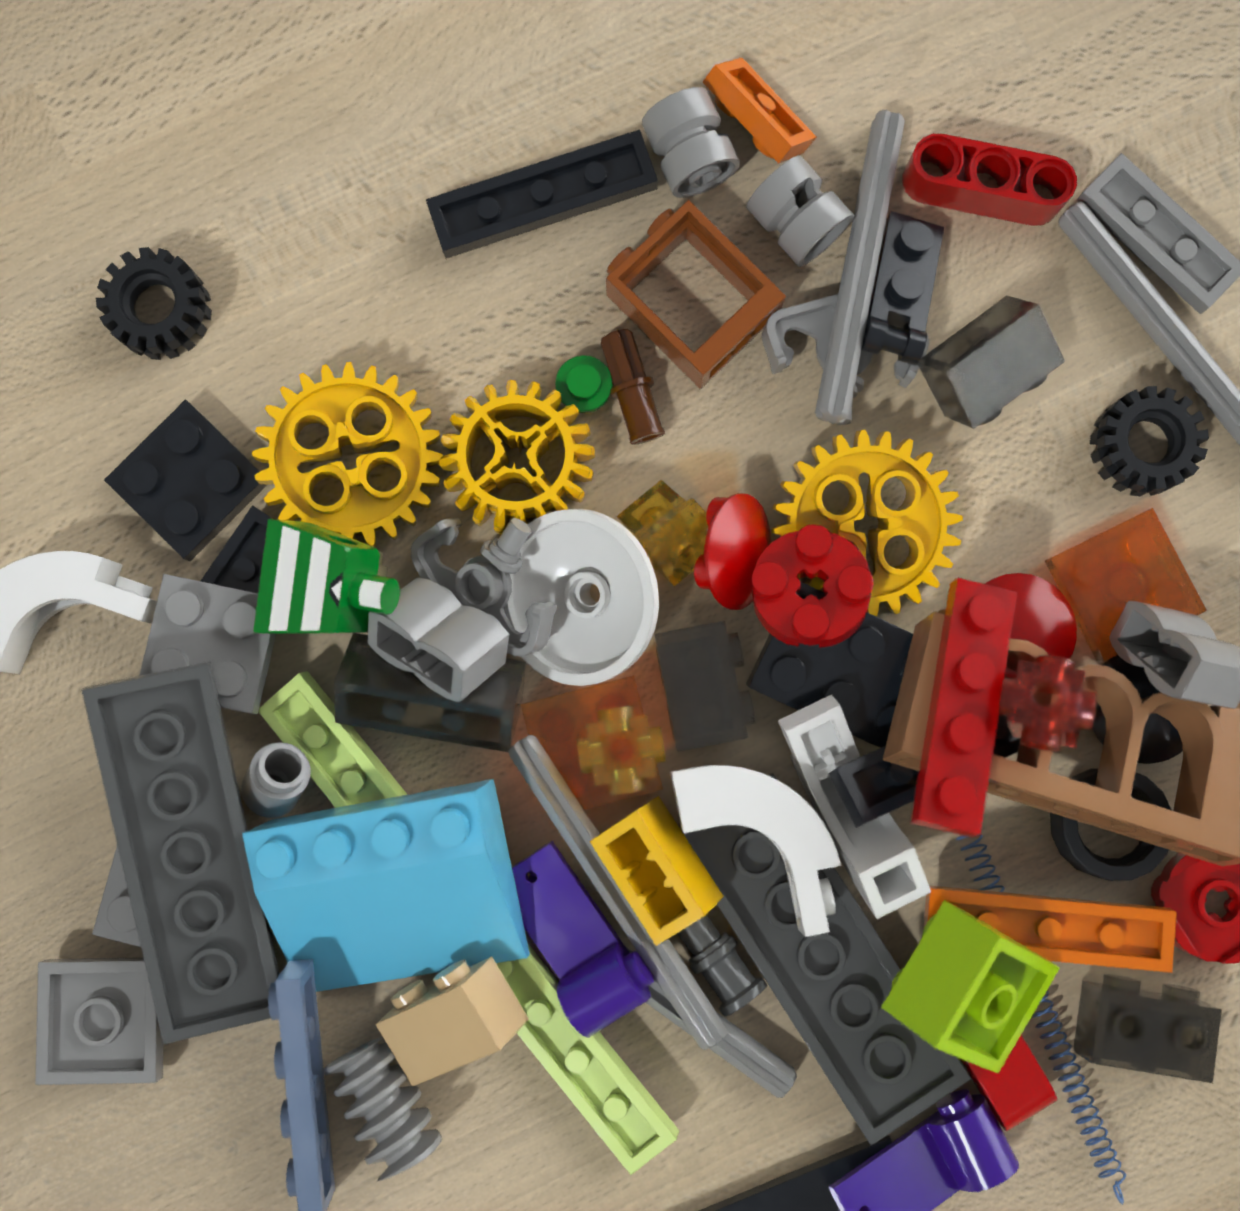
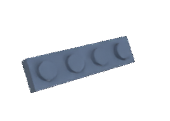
[268,959,335,1211]

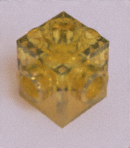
[616,480,708,587]
[577,705,666,795]

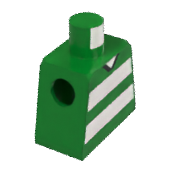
[253,519,400,634]

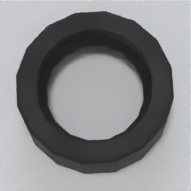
[1050,768,1172,881]

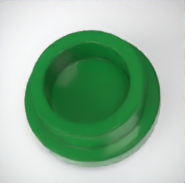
[555,355,612,413]

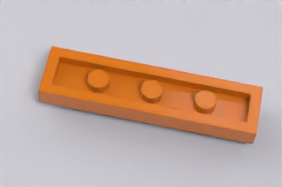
[923,885,1176,973]

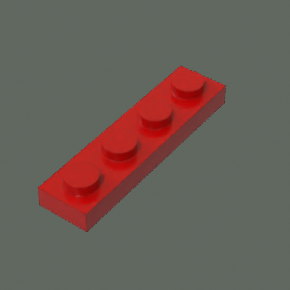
[911,578,1017,838]

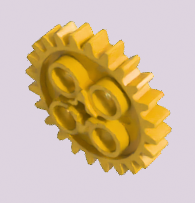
[252,362,443,548]
[771,430,963,617]

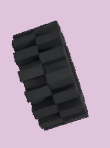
[96,247,212,360]
[1090,386,1209,497]

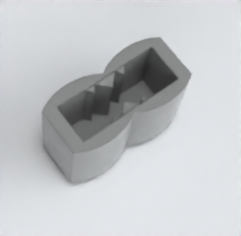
[368,578,509,702]
[1109,601,1240,709]

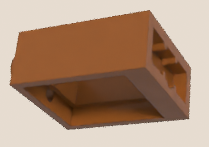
[606,200,786,390]

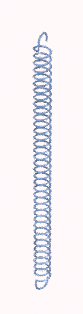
[956,835,1126,1205]

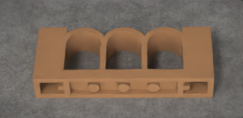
[883,609,1240,866]

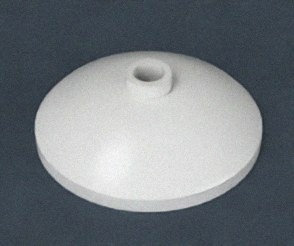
[504,509,659,686]

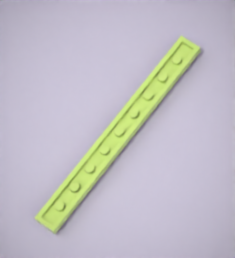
[258,671,679,1175]

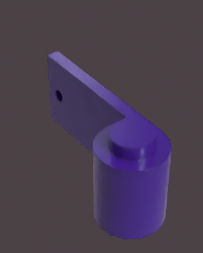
[512,841,654,1038]
[828,1089,1019,1211]

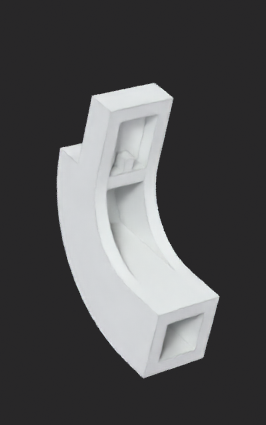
[0,551,157,674]
[778,694,931,919]
[670,765,841,937]

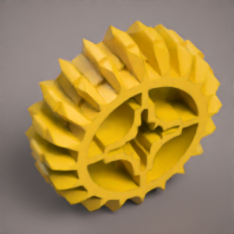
[439,379,595,534]

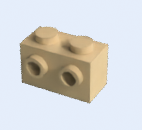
[375,956,529,1087]

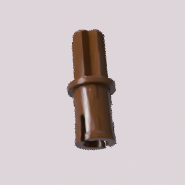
[601,329,665,445]

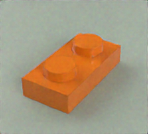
[703,58,817,163]

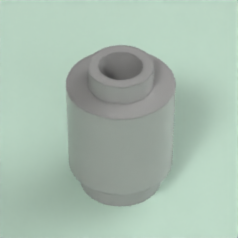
[241,743,311,818]

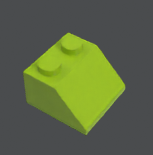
[881,900,1060,1073]

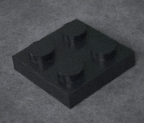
[104,399,267,562]

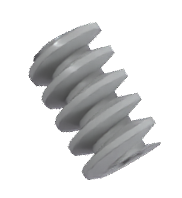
[323,1037,442,1181]

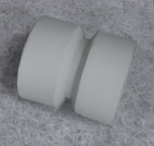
[642,87,740,198]
[746,155,855,267]

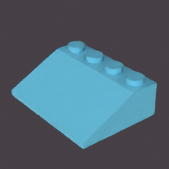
[242,779,530,992]

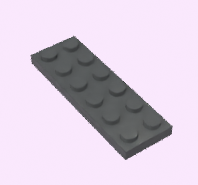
[82,661,279,1044]
[682,773,971,1146]

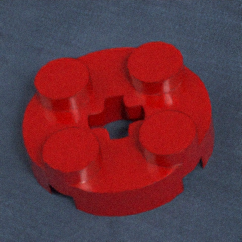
[751,524,874,648]
[1151,853,1240,964]

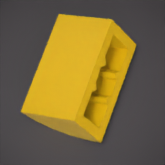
[589,796,724,946]

